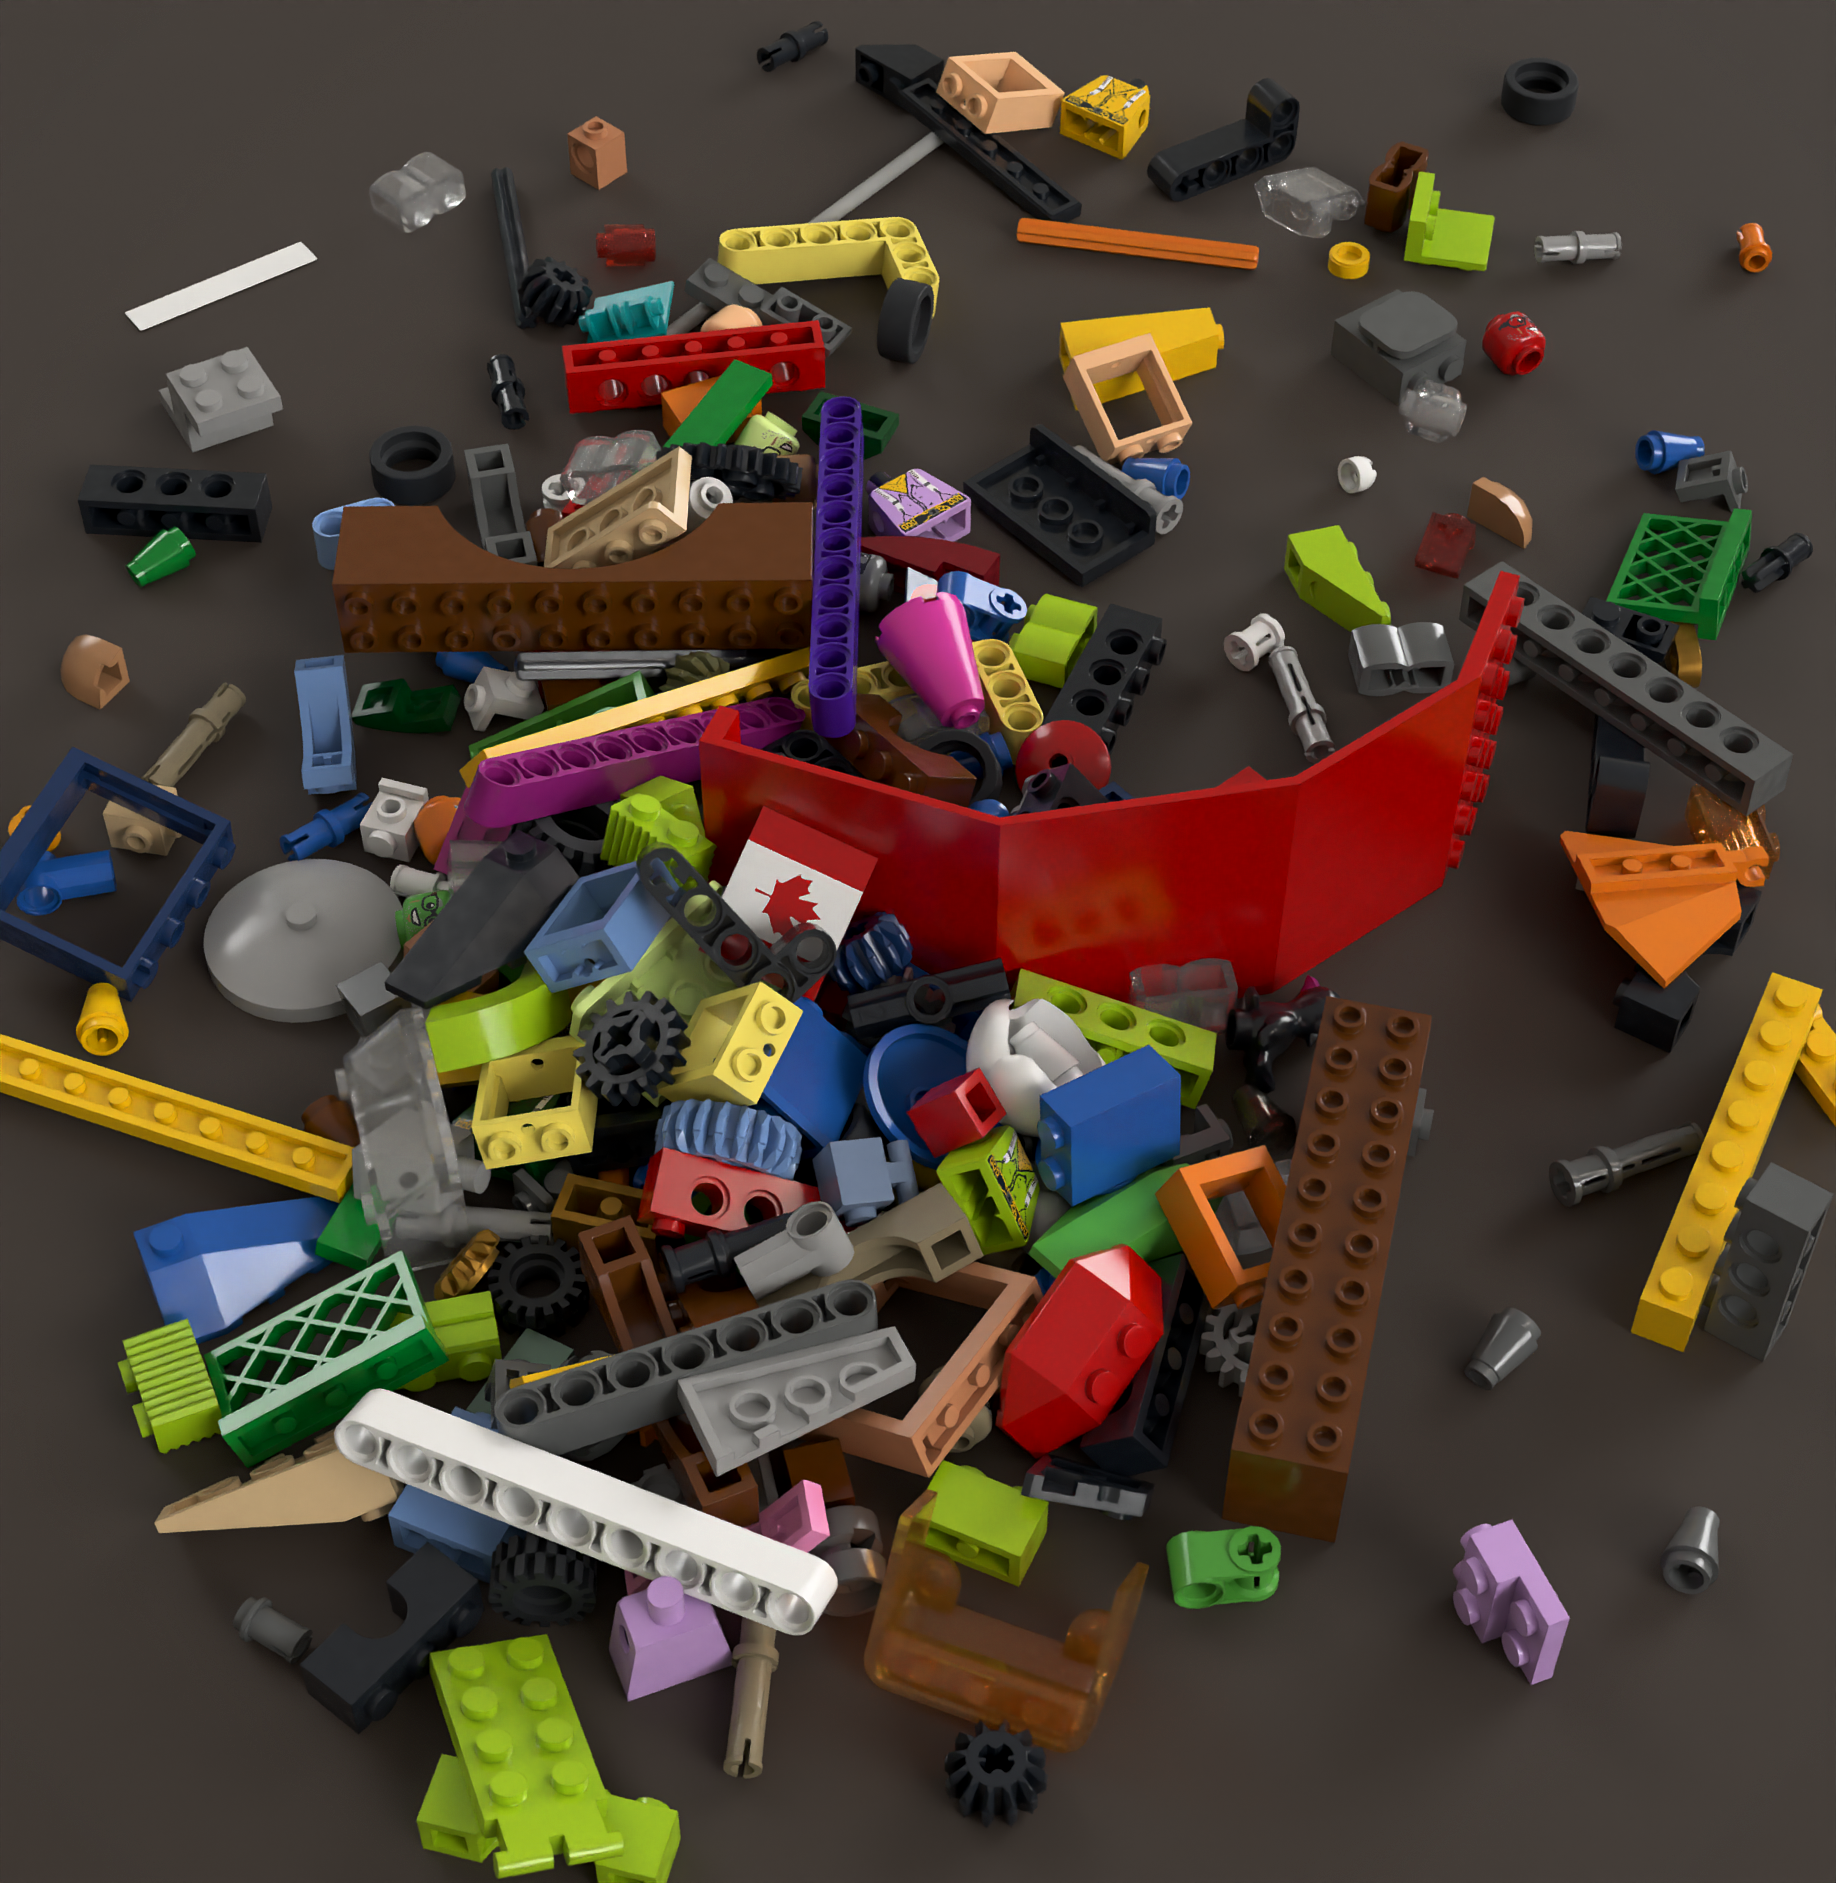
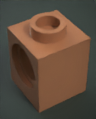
[567,116,627,190]

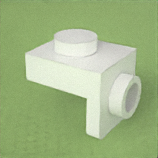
[464,667,544,732]

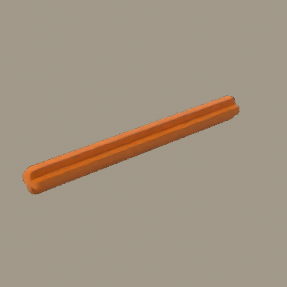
[1017,218,1259,270]

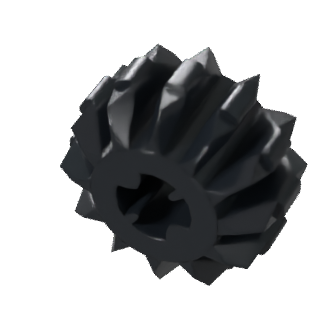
[518,256,593,328]
[944,1718,1048,1828]

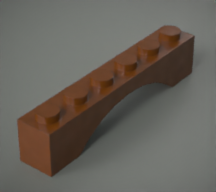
[578,1215,759,1528]

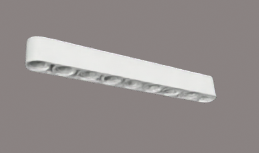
[334,1388,838,1636]

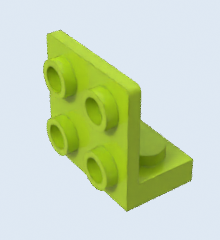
[1404,172,1495,271]

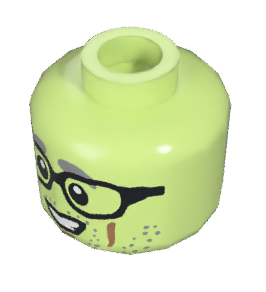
[734,411,799,455]

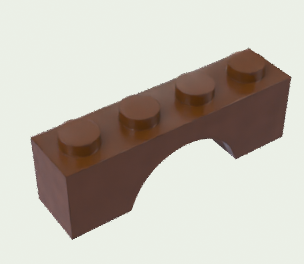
[822,693,977,808]

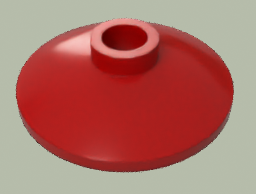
[1015,720,1111,794]

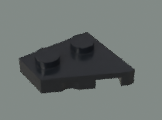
[1021,1453,1155,1520]

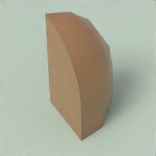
[1467,477,1533,549]
[60,634,130,710]

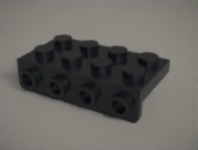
[963,424,1157,587]

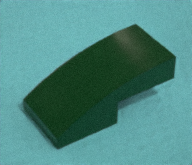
[351,678,461,733]

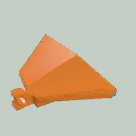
[1559,831,1769,989]

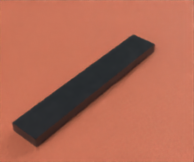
[897,78,1082,223]

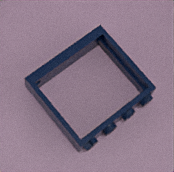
[0,746,236,1002]

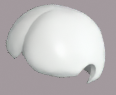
[966,998,1106,1138]

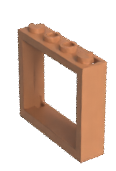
[798,1262,1043,1478]

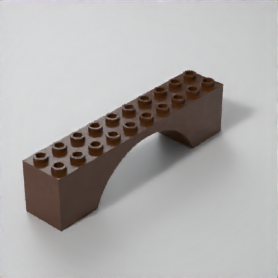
[332,502,814,653]
[1222,996,1433,1543]

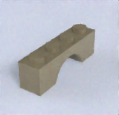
[752,1182,984,1307]

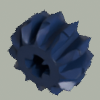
[828,912,914,994]

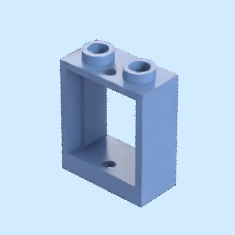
[524,857,679,993]

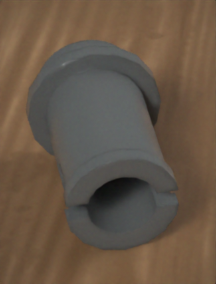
[233,1597,313,1664]

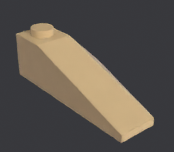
[154,1429,404,1533]

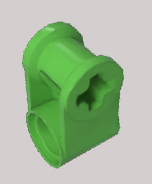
[1166,1526,1281,1609]

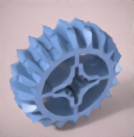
[654,1098,802,1181]

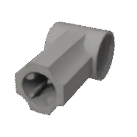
[734,1201,854,1301]

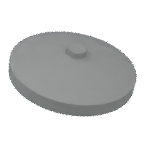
[204,859,404,1023]

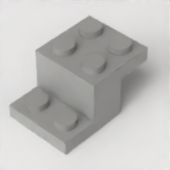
[159,347,283,453]

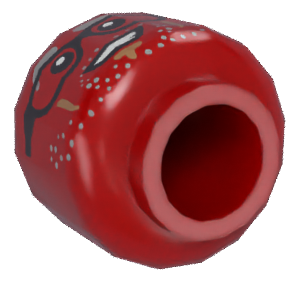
[1482,311,1546,375]

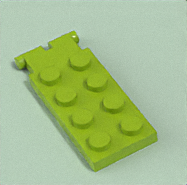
[429,1634,624,1879]

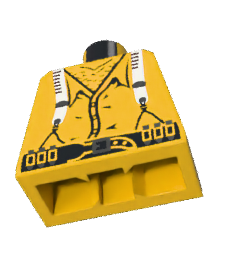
[1060,75,1150,160]

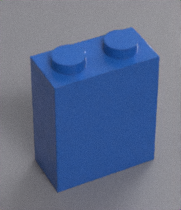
[1037,1045,1181,1207]

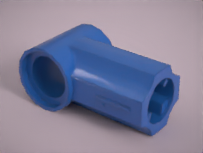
[16,849,117,916]

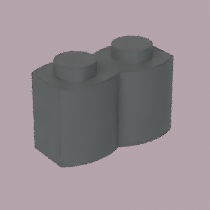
[1348,622,1455,696]

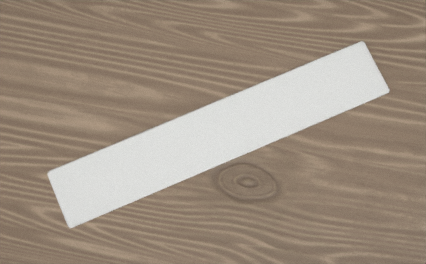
[125,242,317,331]

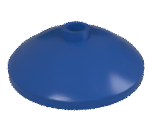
[863,1024,1003,1170]

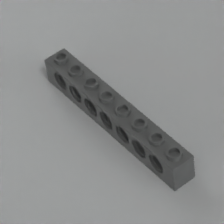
[1459,561,1793,816]

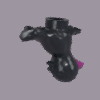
[1225,975,1341,1095]

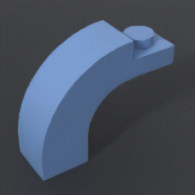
[294,655,357,795]

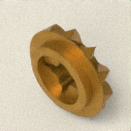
[434,1229,500,1300]

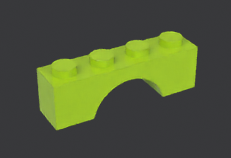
[416,1754,681,1883]

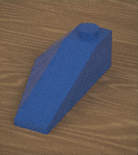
[133,1196,340,1345]

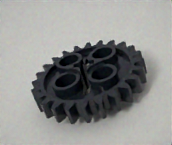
[656,442,803,501]

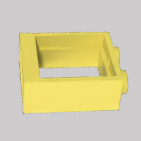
[657,981,803,1106]
[471,1035,598,1170]

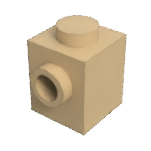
[103,784,182,856]

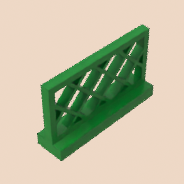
[1606,508,1752,640]
[204,1250,450,1468]

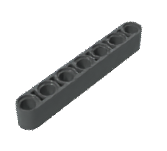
[494,1279,878,1456]

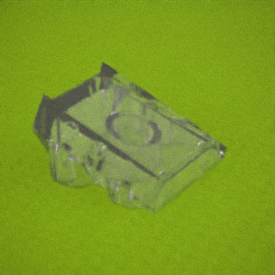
[1254,166,1366,238]

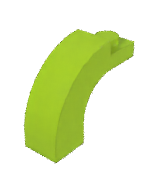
[425,960,573,1073]

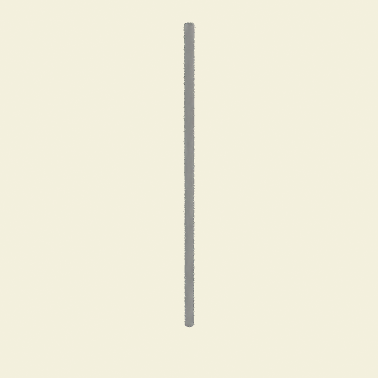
[666,132,944,335]

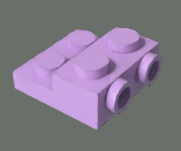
[1453,1520,1570,1685]

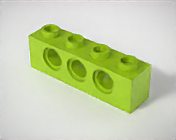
[1009,969,1217,1109]

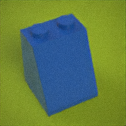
[748,996,868,1161]

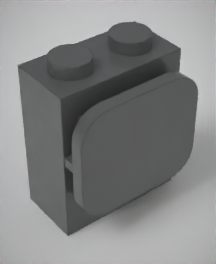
[1330,289,1467,407]

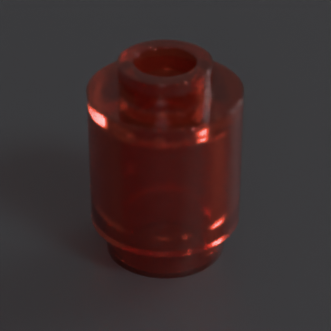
[596,224,656,266]

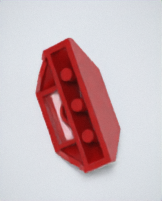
[995,1244,1164,1459]

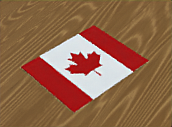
[698,806,878,1001]

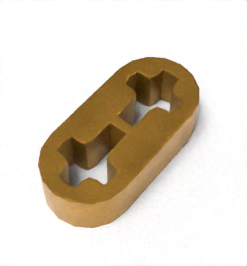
[1665,621,1702,688]

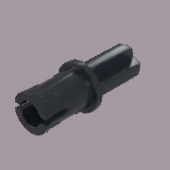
[1741,533,1813,593]

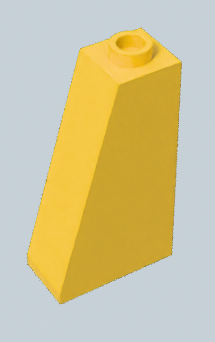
[1059,307,1224,410]

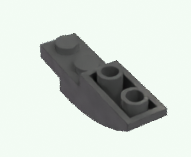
[684,258,852,357]

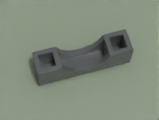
[464,443,538,566]

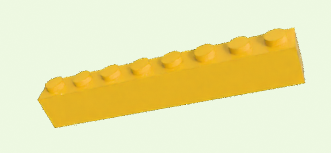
[1631,972,1823,1352]

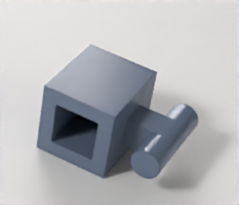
[813,1137,919,1227]

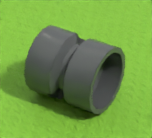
[808,1505,891,1617]

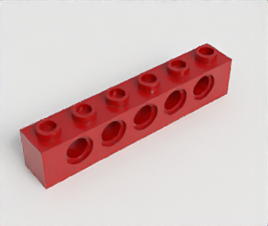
[562,320,826,414]

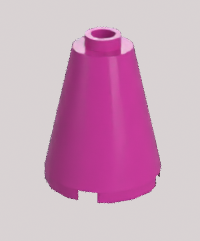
[875,592,985,729]

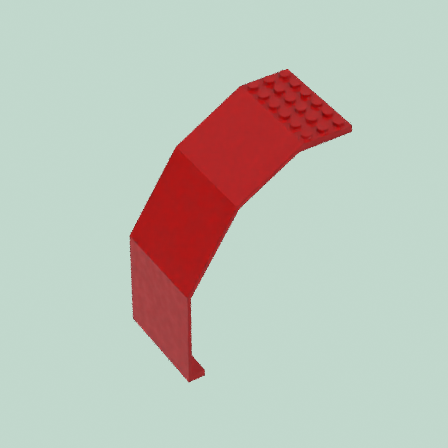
[699,571,1525,1011]

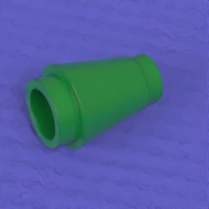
[125,526,196,588]

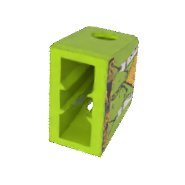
[936,1125,1040,1255]

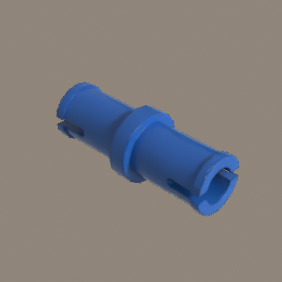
[279,792,373,861]

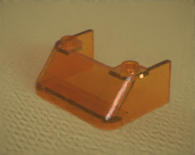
[864,1489,1149,1753]

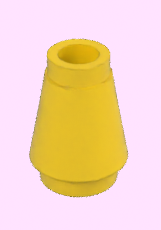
[76,983,129,1056]

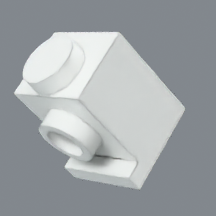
[360,778,429,862]

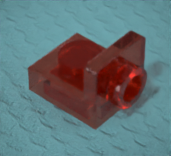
[1415,512,1476,579]

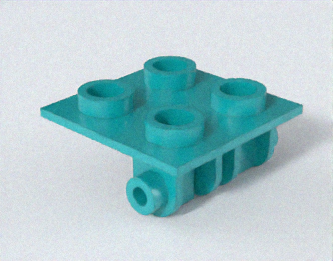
[579,281,674,343]

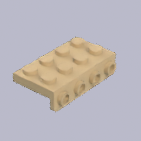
[544,446,692,569]

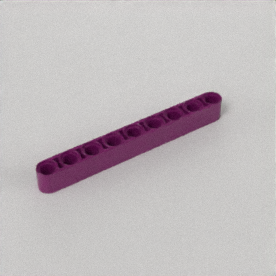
[464,697,806,828]

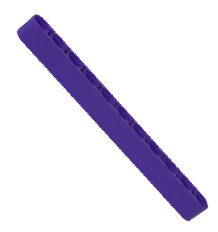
[808,396,864,738]

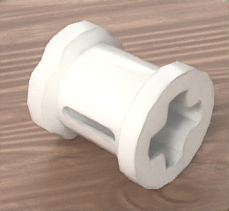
[1224,613,1285,671]

